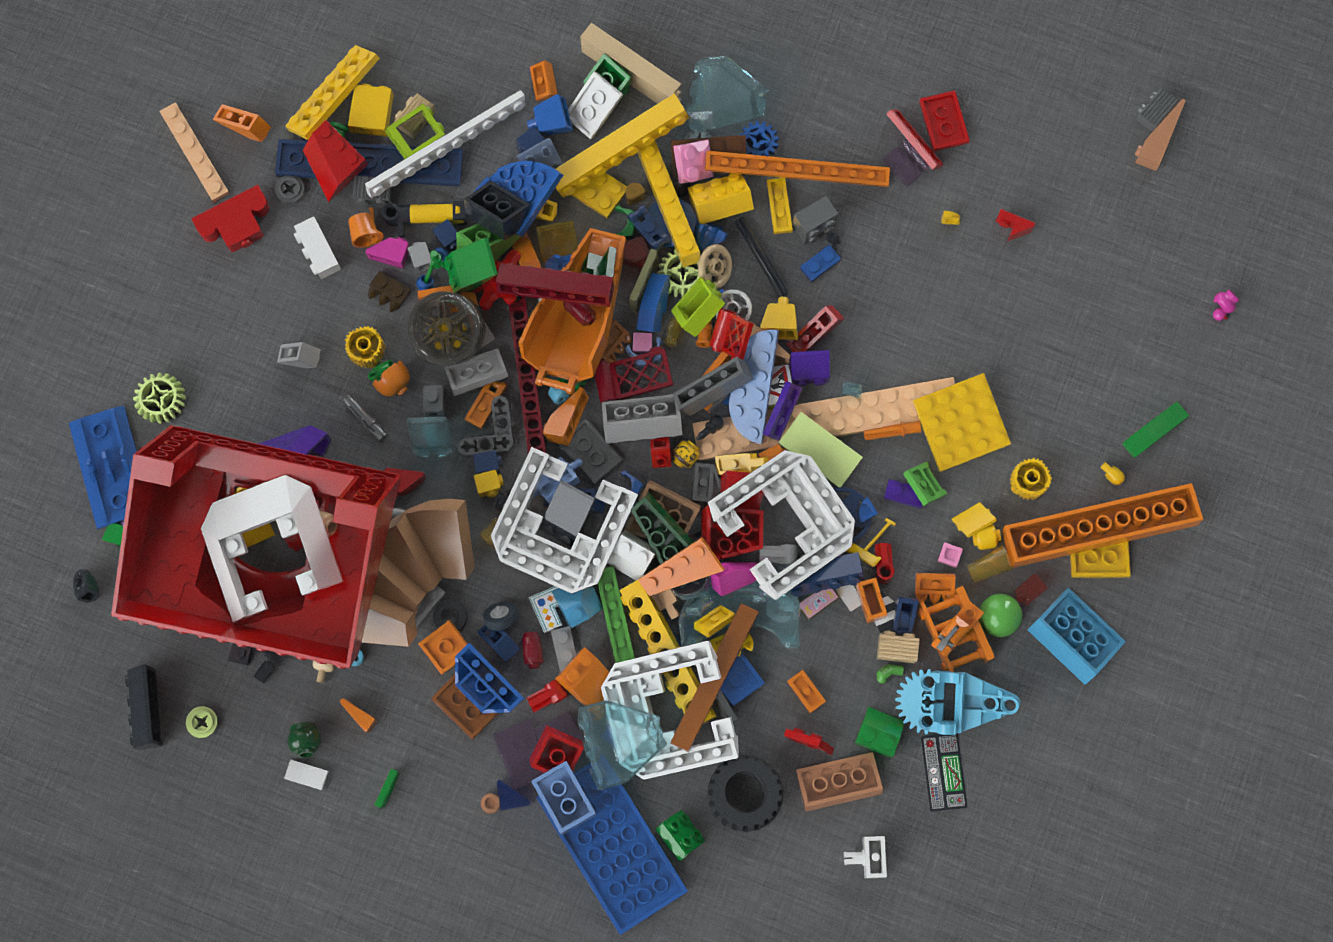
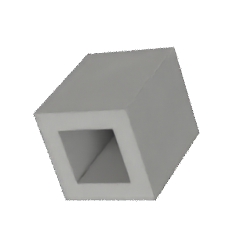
[408,242,431,273]

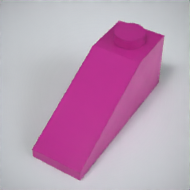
[710,561,759,596]

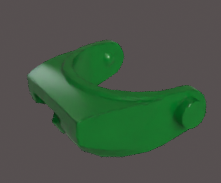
[614,205,635,240]

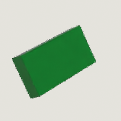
[374,769,400,809]

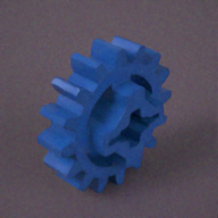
[739,121,779,156]

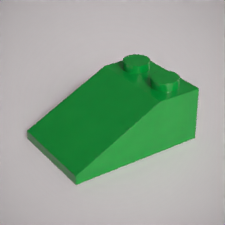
[444,238,498,294]

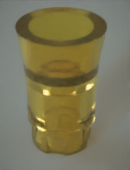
[967,545,1013,583]

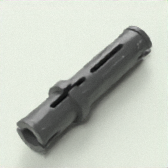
[342,394,389,442]

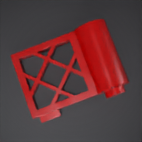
[709,308,754,360]

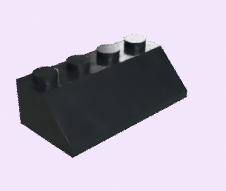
[125,664,162,750]

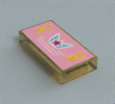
[797,589,840,621]

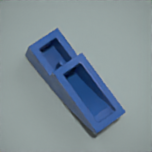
[637,273,670,332]

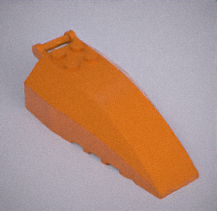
[519,228,626,394]

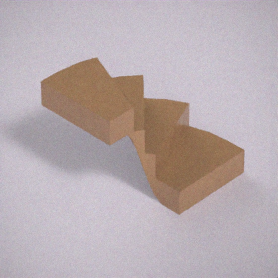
[362,499,475,647]

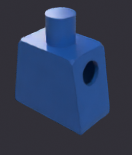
[527,94,573,136]

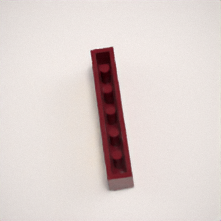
[495,263,614,307]

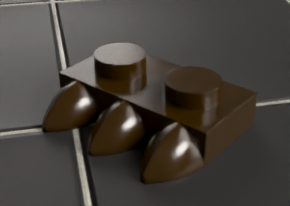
[368,270,411,312]

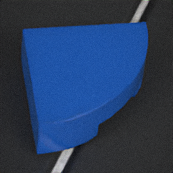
[858,497,878,524]

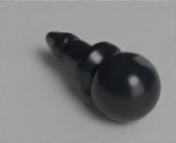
[696,415,724,441]

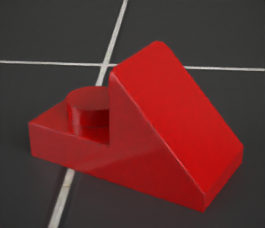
[995,209,1035,241]

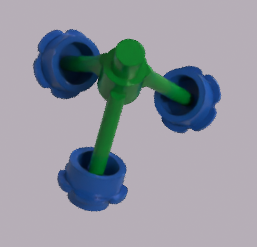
[416,247,449,290]

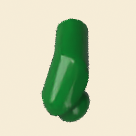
[368,360,394,382]

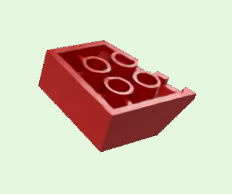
[303,120,369,202]
[701,505,764,560]

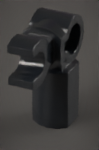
[253,647,284,684]

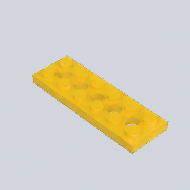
[285,45,380,140]

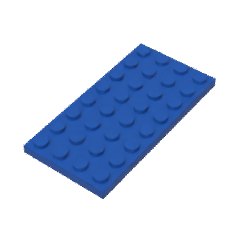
[536,755,688,935]

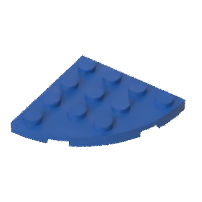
[474,161,563,237]

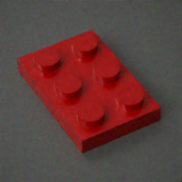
[919,90,970,152]

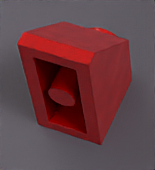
[385,468,426,498]

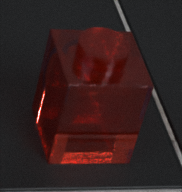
[1015,573,1047,605]

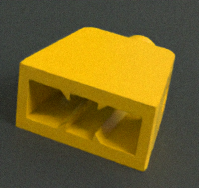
[760,297,798,340]

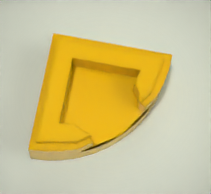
[941,211,960,225]

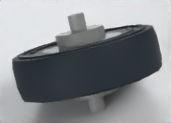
[483,601,518,631]

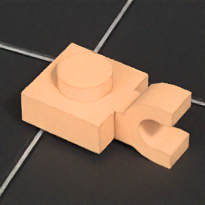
[652,589,681,619]

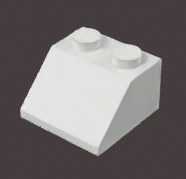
[607,530,656,580]

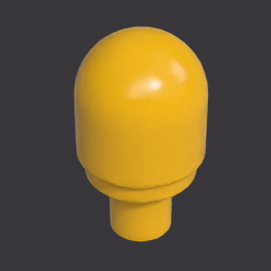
[1100,462,1125,485]

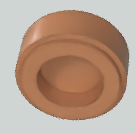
[481,793,501,814]

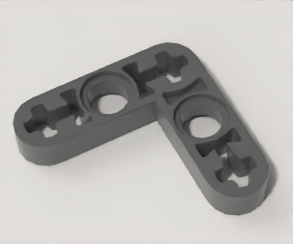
[458,396,513,455]

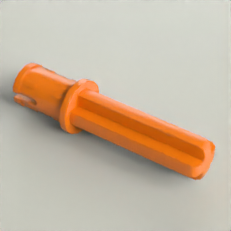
[863,421,921,440]

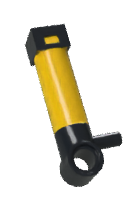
[382,201,468,238]

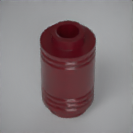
[563,301,596,326]
[521,632,544,669]

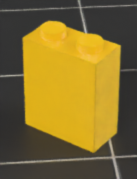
[348,83,394,137]

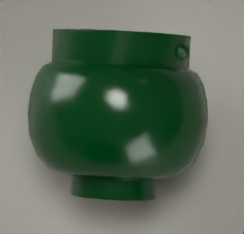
[287,722,321,758]

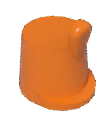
[348,207,384,248]

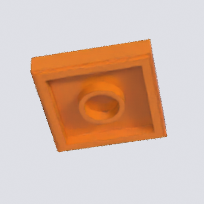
[418,620,468,675]

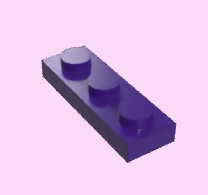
[763,381,803,441]

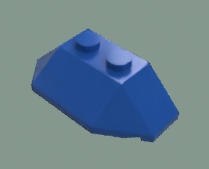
[455,643,524,714]

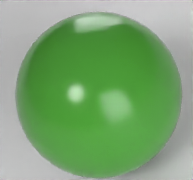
[979,594,1023,637]

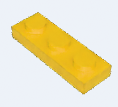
[766,178,793,234]

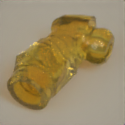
[663,317,682,348]

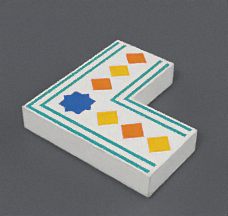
[529,586,562,634]

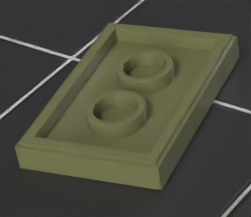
[629,249,658,312]

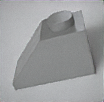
[277,342,321,368]

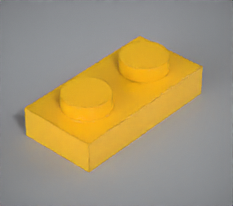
[694,605,735,638]

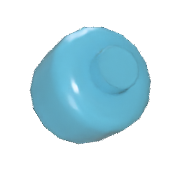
[548,387,570,404]

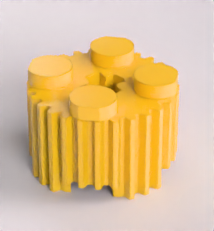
[345,326,385,368]
[1010,458,1052,500]

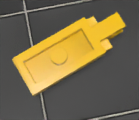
[715,453,768,475]

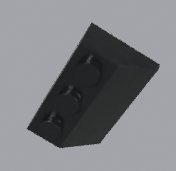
[464,181,530,240]

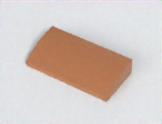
[796,752,883,812]

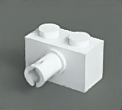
[844,836,887,879]

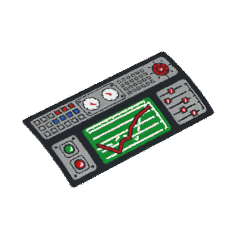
[921,733,968,812]

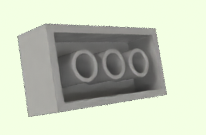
[602,395,682,443]

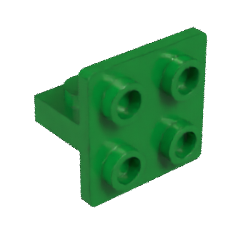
[655,810,705,861]

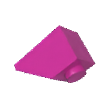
[365,237,410,269]

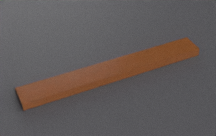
[670,603,759,753]

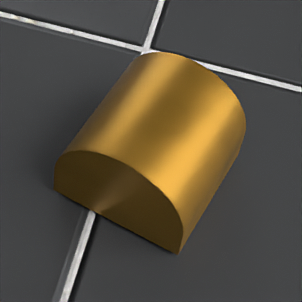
[626,183,646,206]

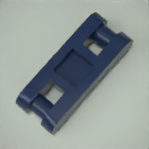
[627,205,672,252]

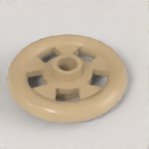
[698,244,732,289]

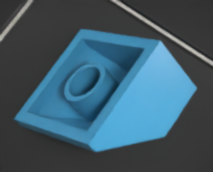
[551,586,603,628]

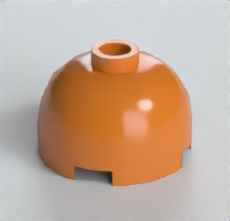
[372,360,410,397]

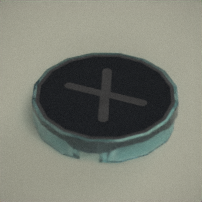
[672,576,710,600]

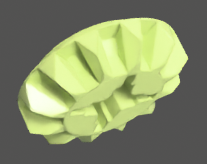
[186,706,218,738]

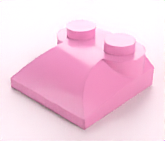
[673,140,714,183]

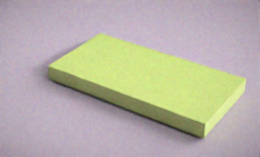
[778,412,863,487]

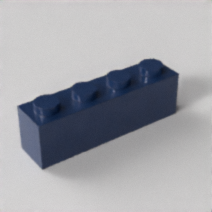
[782,552,865,597]

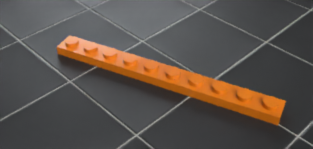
[705,151,890,187]

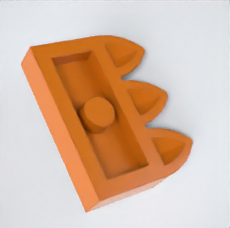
[915,573,956,604]

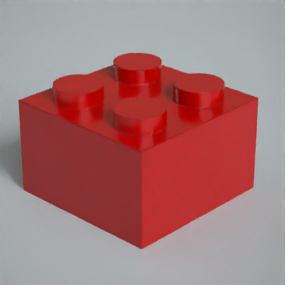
[529,725,584,773]

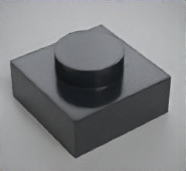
[228,643,253,666]

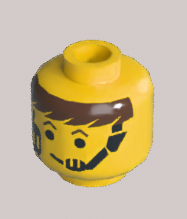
[672,440,700,468]

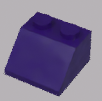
[789,350,830,387]

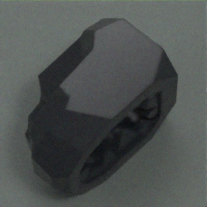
[73,569,100,603]

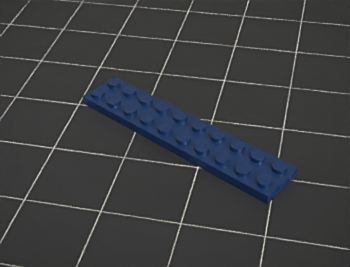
[275,139,464,187]

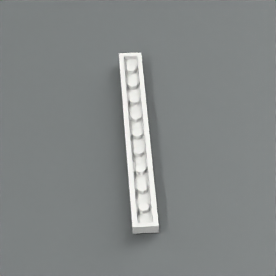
[365,90,526,199]

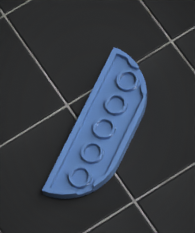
[729,330,779,444]

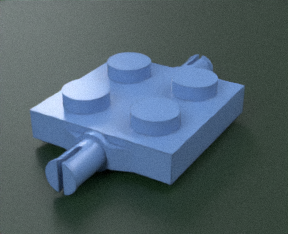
[532,457,583,504]

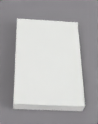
[568,72,623,139]

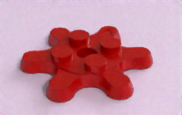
[472,250,521,311]

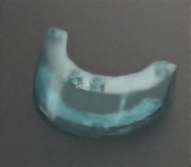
[679,581,800,648]

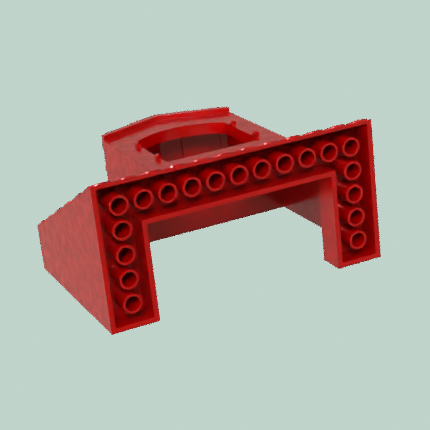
[111,425,402,669]

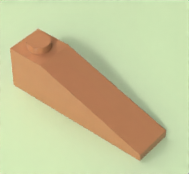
[1135,99,1186,171]

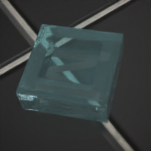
[842,382,862,397]

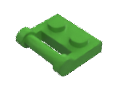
[903,462,947,506]

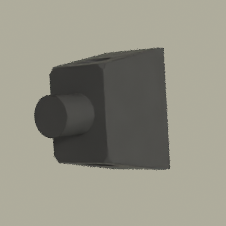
[423,385,446,424]

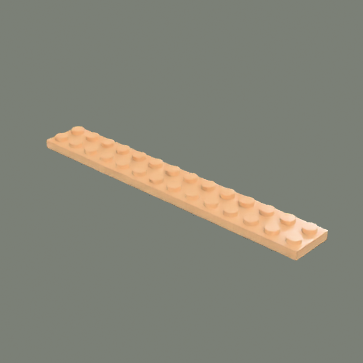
[692,377,955,461]

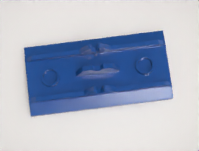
[69,406,137,529]

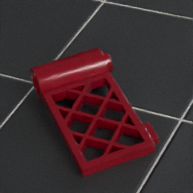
[594,346,674,405]

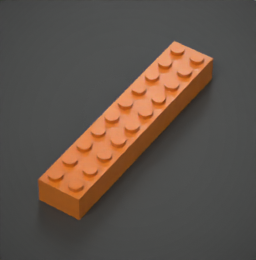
[1001,483,1203,568]

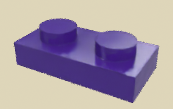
[884,479,922,509]

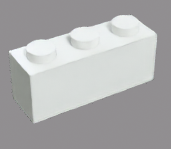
[294,217,341,279]

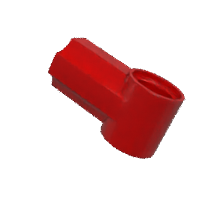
[874,543,895,584]
[526,679,568,713]

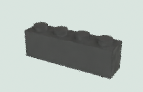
[673,357,753,416]

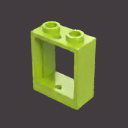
[385,103,445,159]
[671,277,725,337]

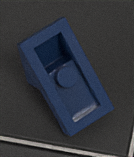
[892,597,918,634]

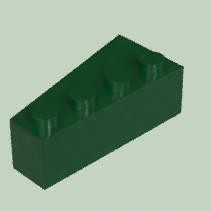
[631,492,694,564]

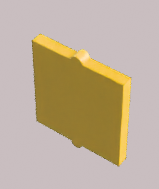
[952,502,997,538]

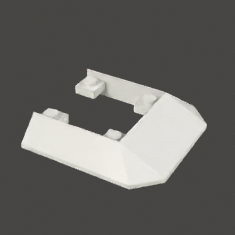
[491,447,638,593]
[708,450,855,600]
[201,475,344,623]
[601,641,739,779]

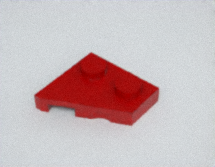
[784,728,834,755]

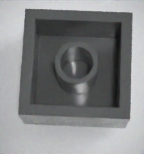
[792,196,838,245]

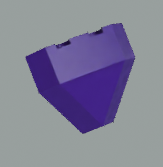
[259,425,332,456]

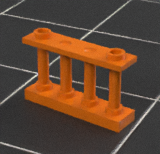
[917,586,995,672]

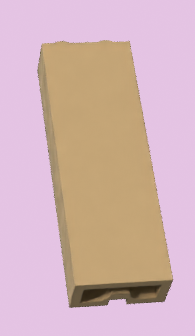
[580,23,682,104]

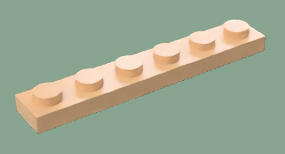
[160,102,230,203]

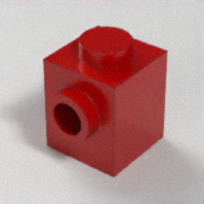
[650,437,672,468]

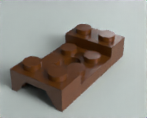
[670,135,746,178]

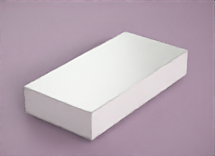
[284,759,329,791]

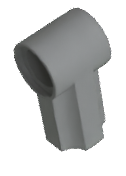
[759,544,798,567]

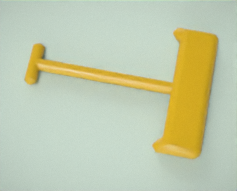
[846,518,896,567]

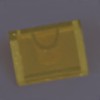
[536,220,578,262]

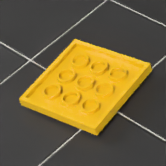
[912,373,1011,472]

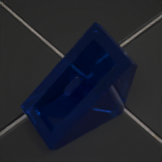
[496,779,532,812]

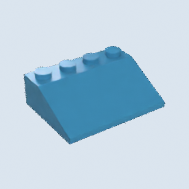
[1028,587,1126,685]

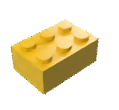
[688,173,754,225]

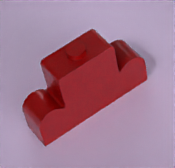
[191,185,270,252]

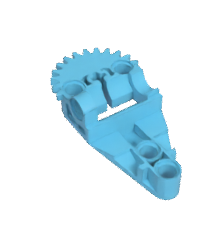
[895,669,1021,735]

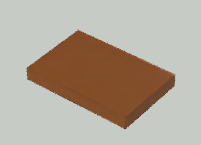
[431,674,499,740]

